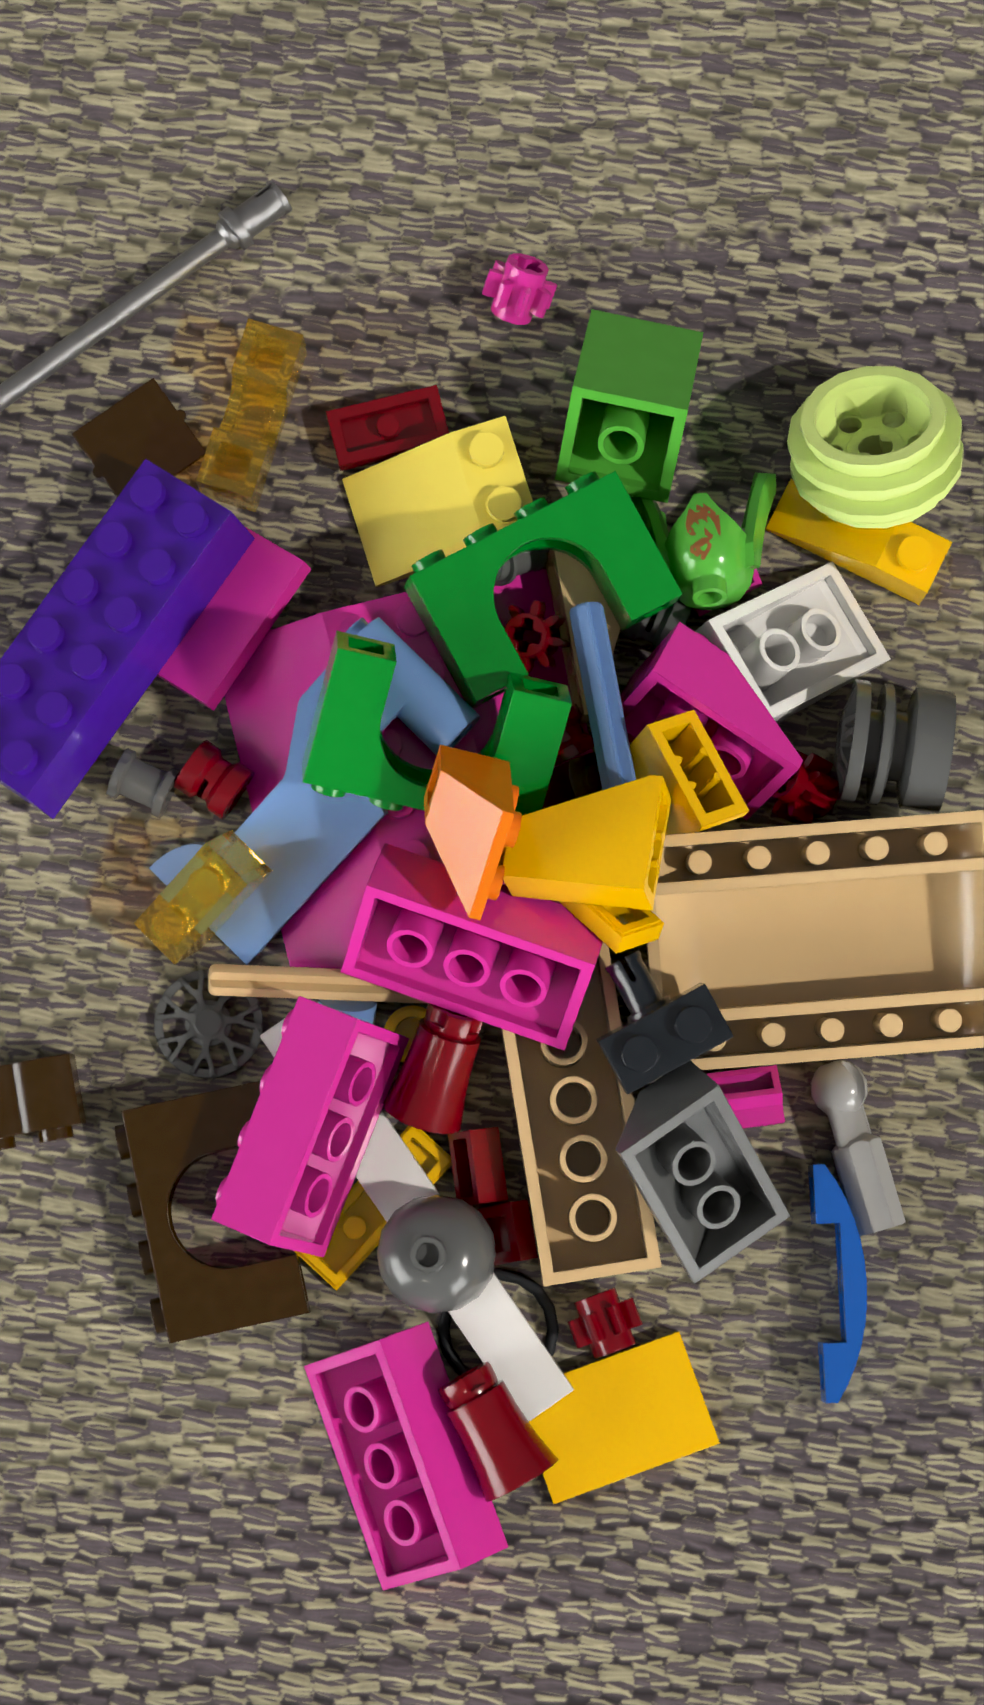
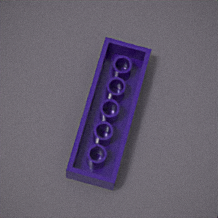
[0,459,255,819]

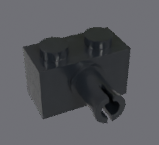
[596,950,734,1094]

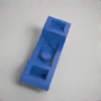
[808,1164,867,1403]

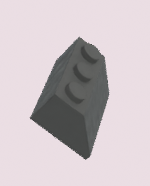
[616,1061,790,1284]

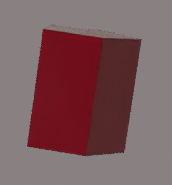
[448,1127,508,1205]

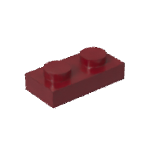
[326,385,449,471]

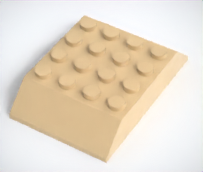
[647,810,984,1070]

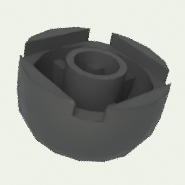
[377,1194,496,1314]

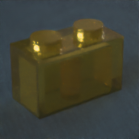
[133,830,272,965]

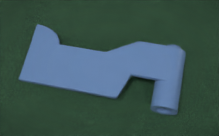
[149,617,480,965]

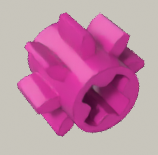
[482,253,557,325]

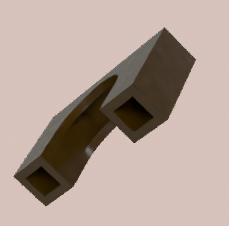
[115,1081,311,1344]

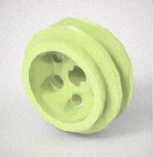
[787,366,964,528]

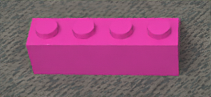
[341,843,603,1051]
[211,996,410,1257]
[304,1321,508,1590]

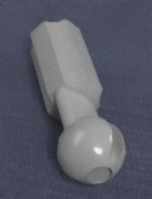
[810,1059,906,1236]

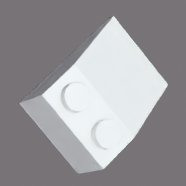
[695,562,891,724]

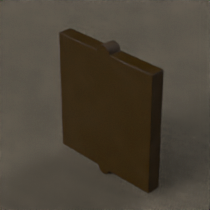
[72,378,207,498]

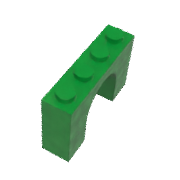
[404,471,682,709]
[302,630,572,815]

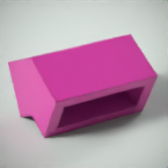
[707,1065,785,1129]

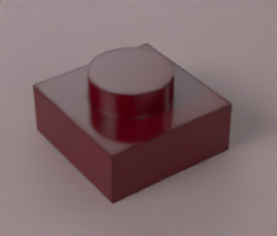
[476,1199,538,1266]

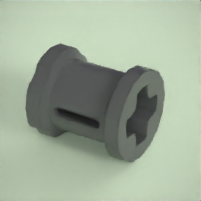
[106,748,180,819]

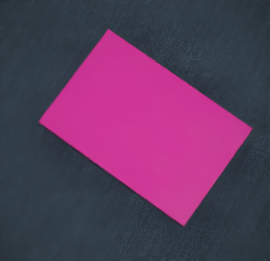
[157,527,311,711]

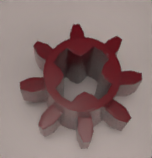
[503,600,570,673]
[772,750,839,824]
[568,1287,643,1359]

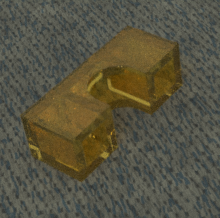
[196,318,307,512]

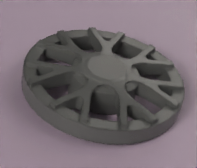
[154,969,263,1079]

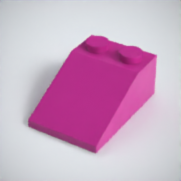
[620,622,803,820]

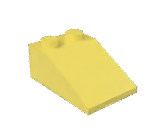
[342,416,533,587]

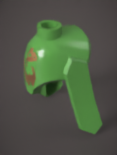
[631,473,776,610]

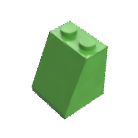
[555,309,704,503]

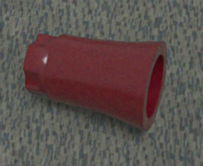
[383,1003,483,1134]
[438,1362,558,1502]

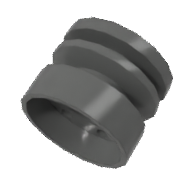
[834,679,957,813]

